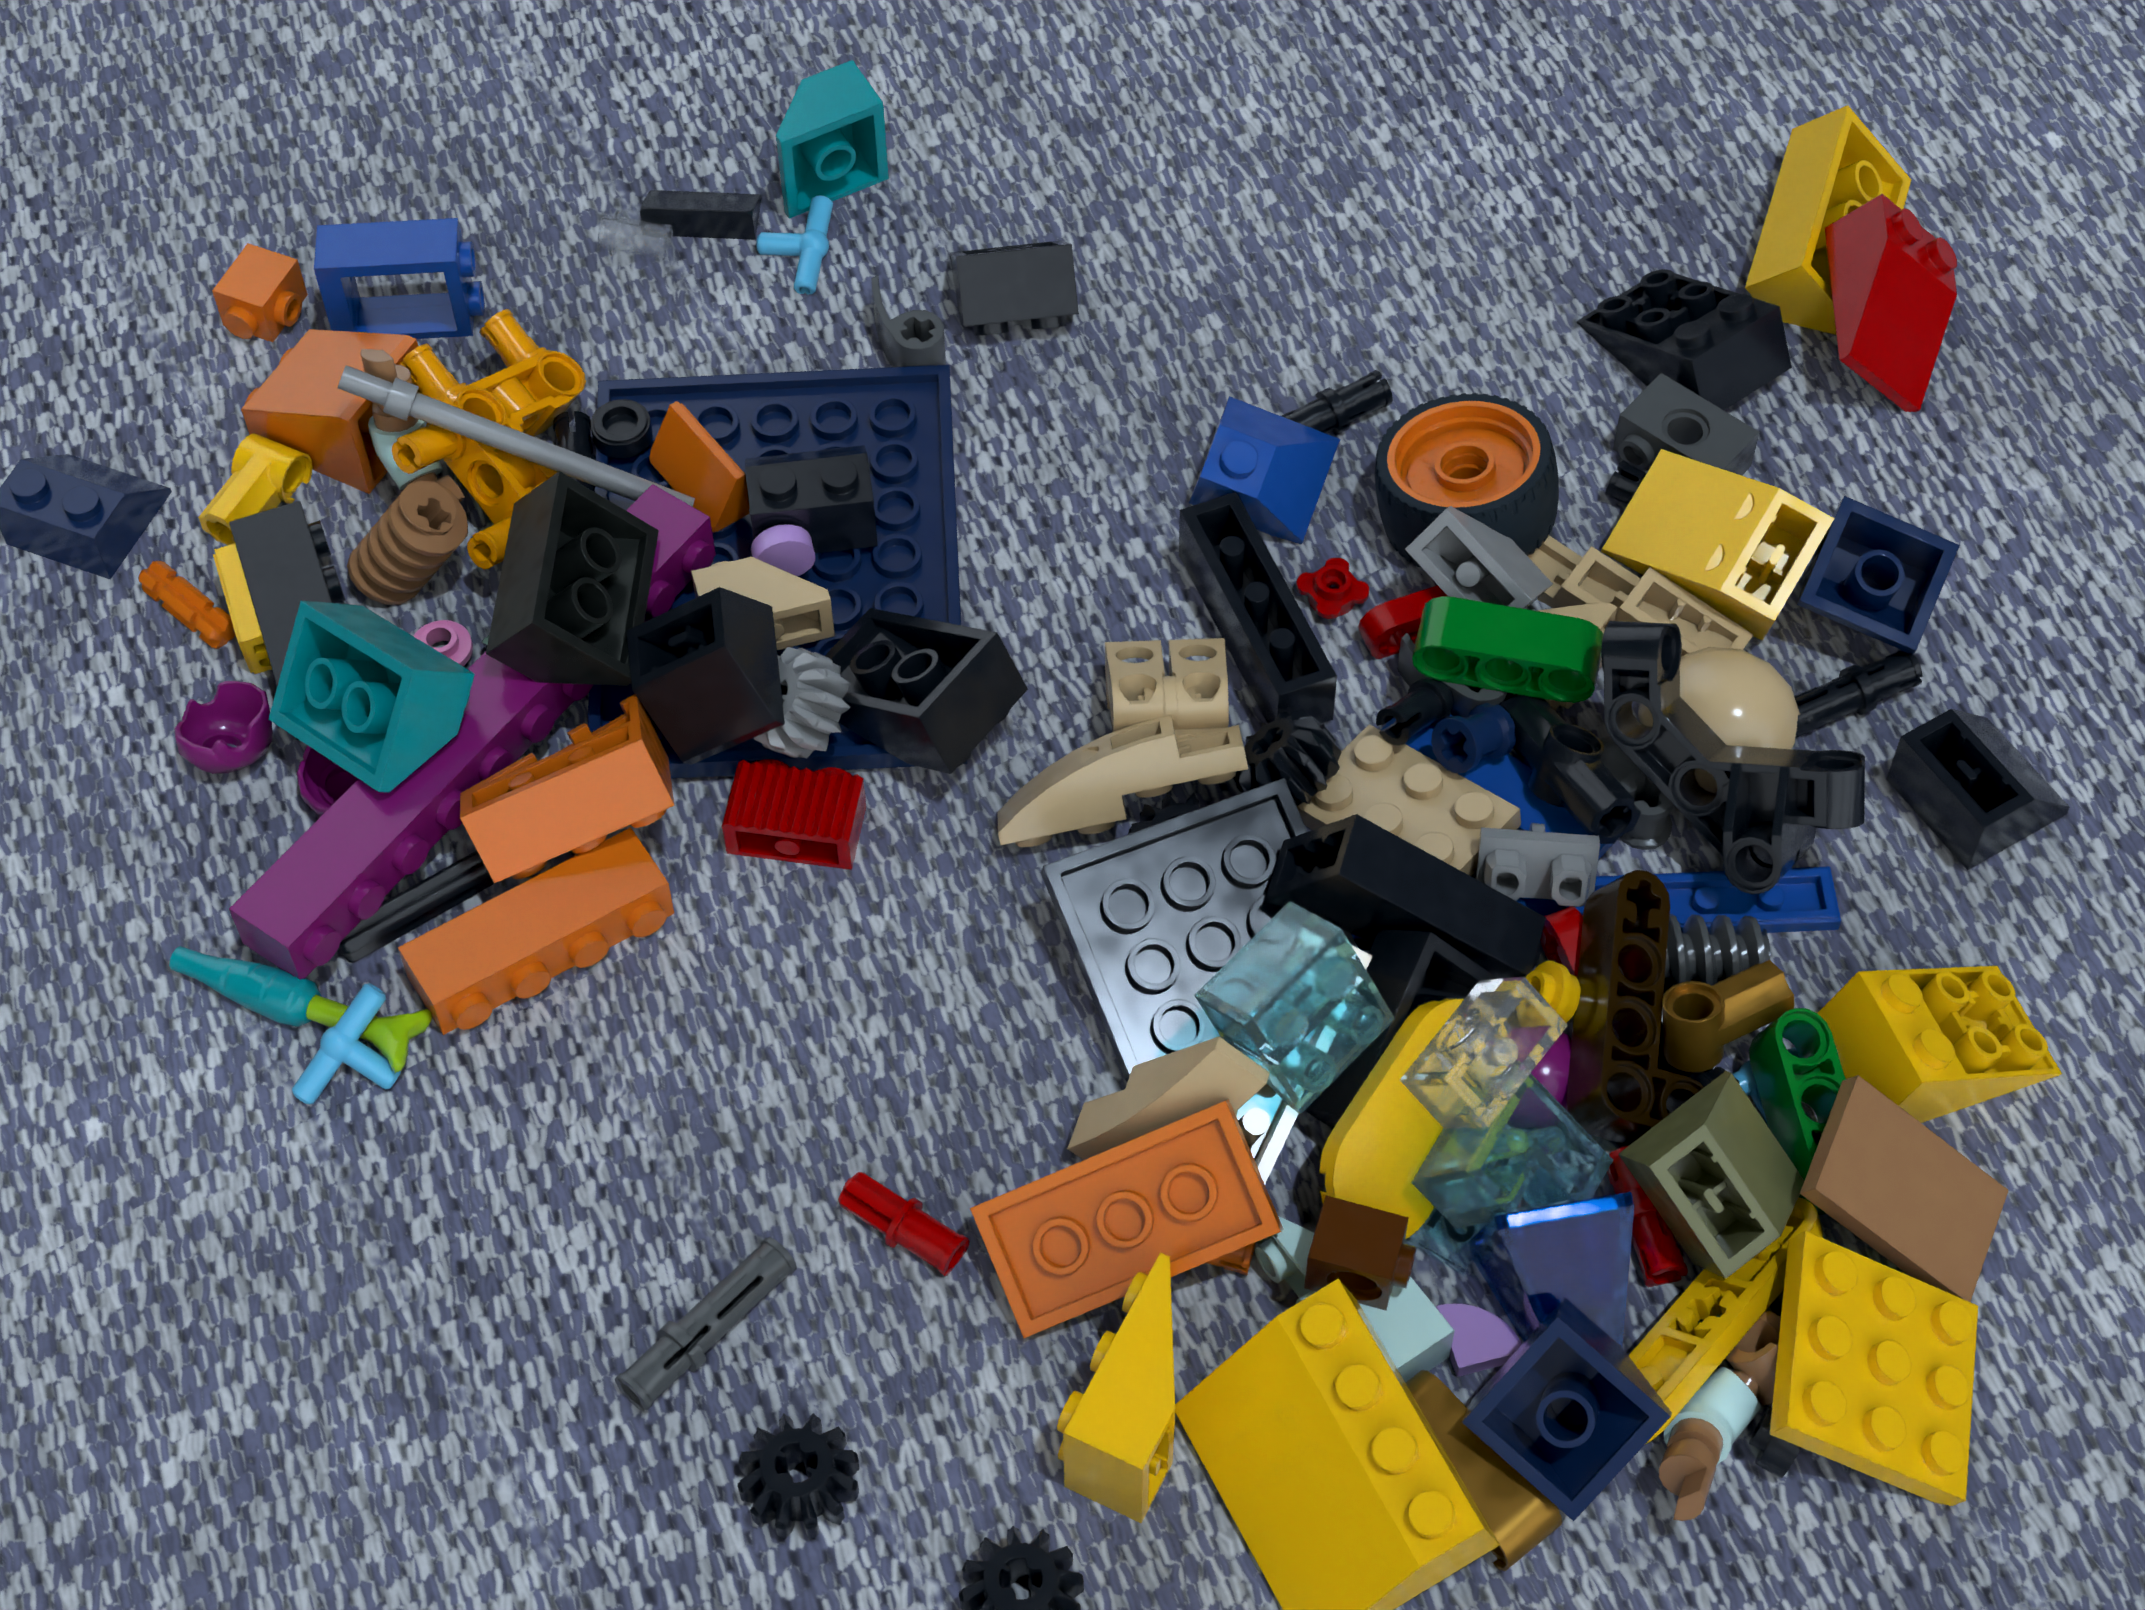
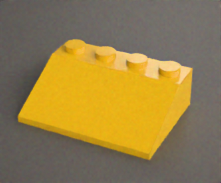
[1175,1278,1500,1610]

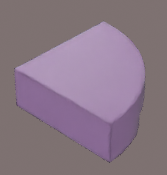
[1436,1304,1522,1377]

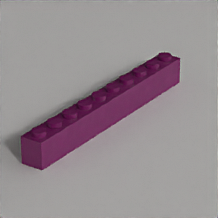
[229,484,716,979]

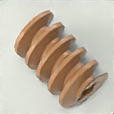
[347,480,468,605]

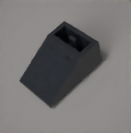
[1577,269,1792,410]

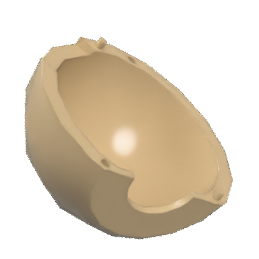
[1638,647,1800,793]

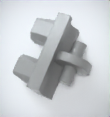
[1476,823,1600,907]

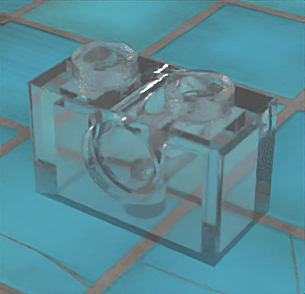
[1400,977,1568,1128]

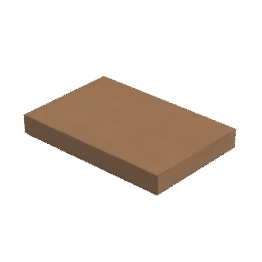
[1800,1075,2009,1302]

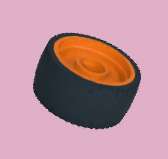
[1375,393,1559,567]

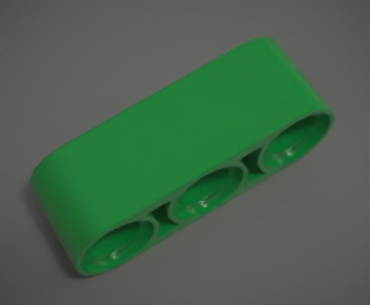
[1412,596,1603,703]
[1749,1008,1846,1215]

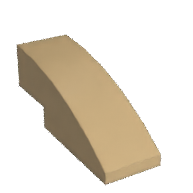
[1067,1037,1270,1160]

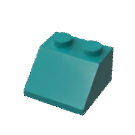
[776,60,889,219]

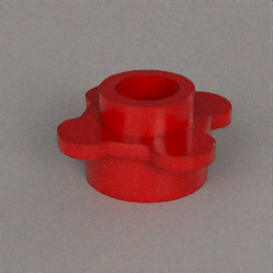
[1296,558,1369,619]

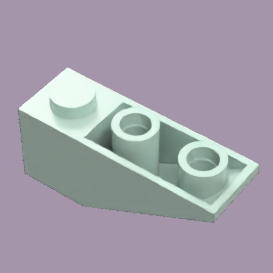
[1255,1216,1455,1383]

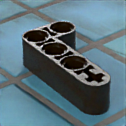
[1566,870,1704,1145]

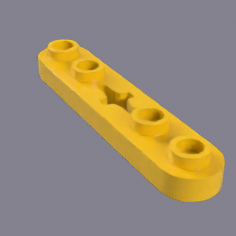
[1628,1198,1823,1444]

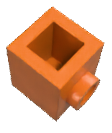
[212,243,308,342]

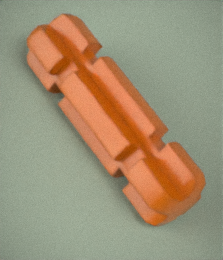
[138,561,236,649]

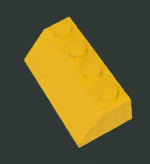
[1745,105,1911,335]

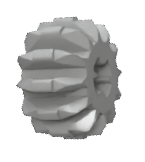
[754,647,851,759]

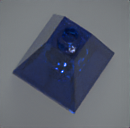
[1467,1192,1634,1348]

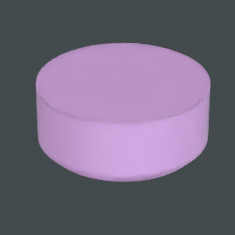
[751,524,815,576]

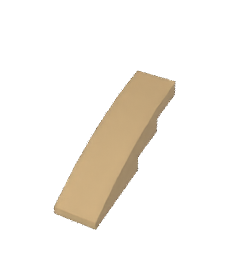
[1528,535,1753,656]

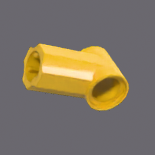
[198,433,313,545]

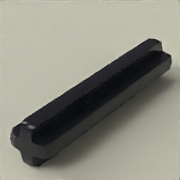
[338,850,494,962]

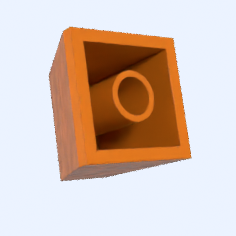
[241,329,419,494]

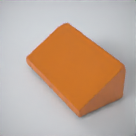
[649,401,750,533]

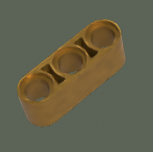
[1406,1370,1562,1571]

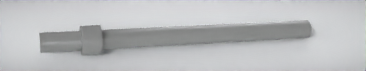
[338,365,695,507]

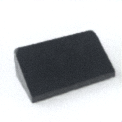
[640,190,762,240]

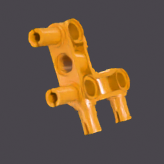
[392,309,586,570]

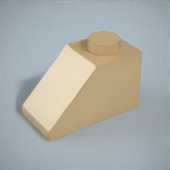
[691,557,835,650]

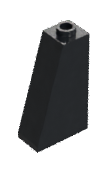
[1266,814,1546,984]

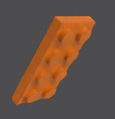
[970,1099,1284,1338]

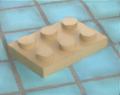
[1297,724,1521,876]

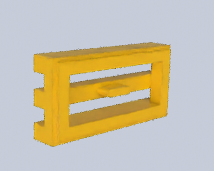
[213,543,272,674]

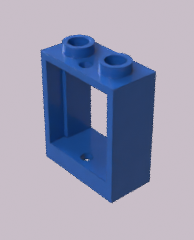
[314,218,485,339]

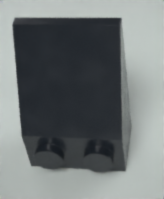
[825,608,1028,774]

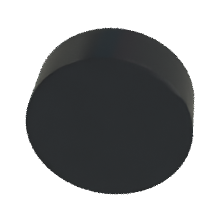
[591,399,653,459]

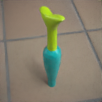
[169,946,432,1073]

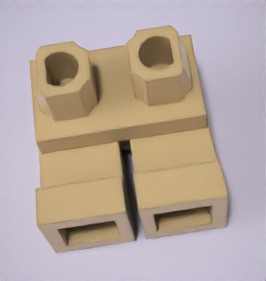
[1105,638,1229,739]

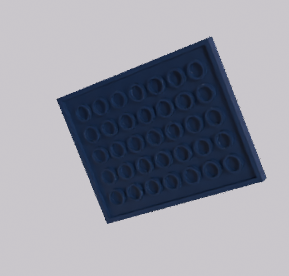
[588,365,968,779]

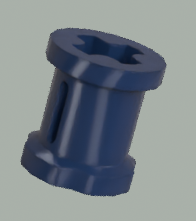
[1431,703,1516,773]

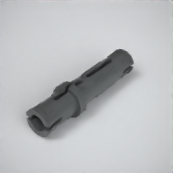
[615,1237,797,1411]

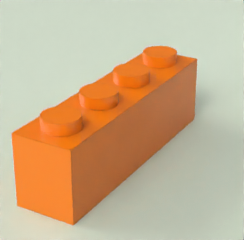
[398,827,674,1035]

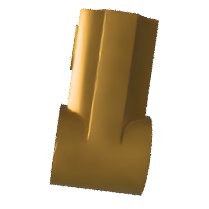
[1662,960,1794,1072]

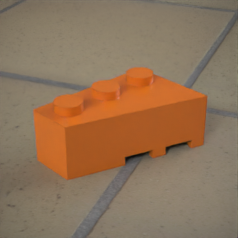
[460,694,675,884]

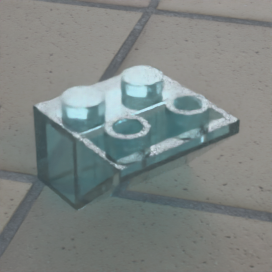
[1194,901,1395,1114]

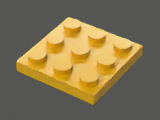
[1770,1231,1978,1506]

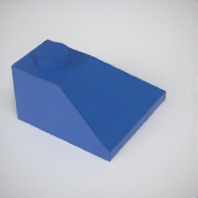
[1189,396,1340,544]

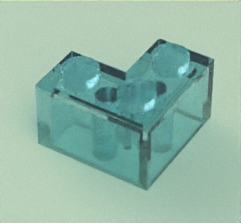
[1411,1067,1613,1229]

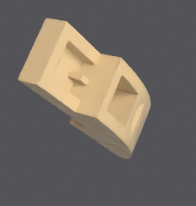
[997,715,1248,847]

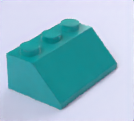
[268,601,475,792]

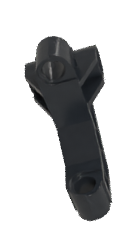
[1601,621,1865,894]

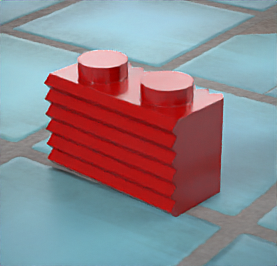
[722,759,866,870]

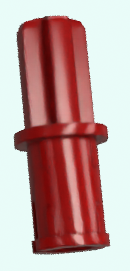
[838,1172,970,1276]

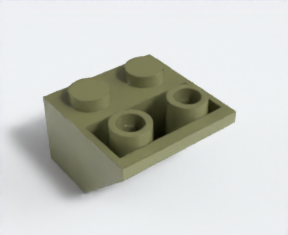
[1619,1071,1804,1279]

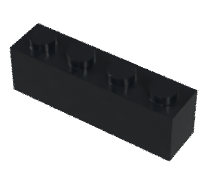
[1179,492,1337,724]
[229,501,345,740]

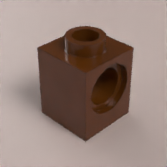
[1304,1196,1417,1311]

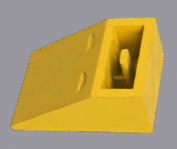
[1601,449,1835,641]
[1818,966,2062,1123]
[1057,1252,1175,1523]

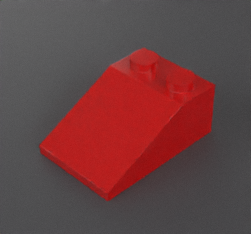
[1825,194,1957,412]

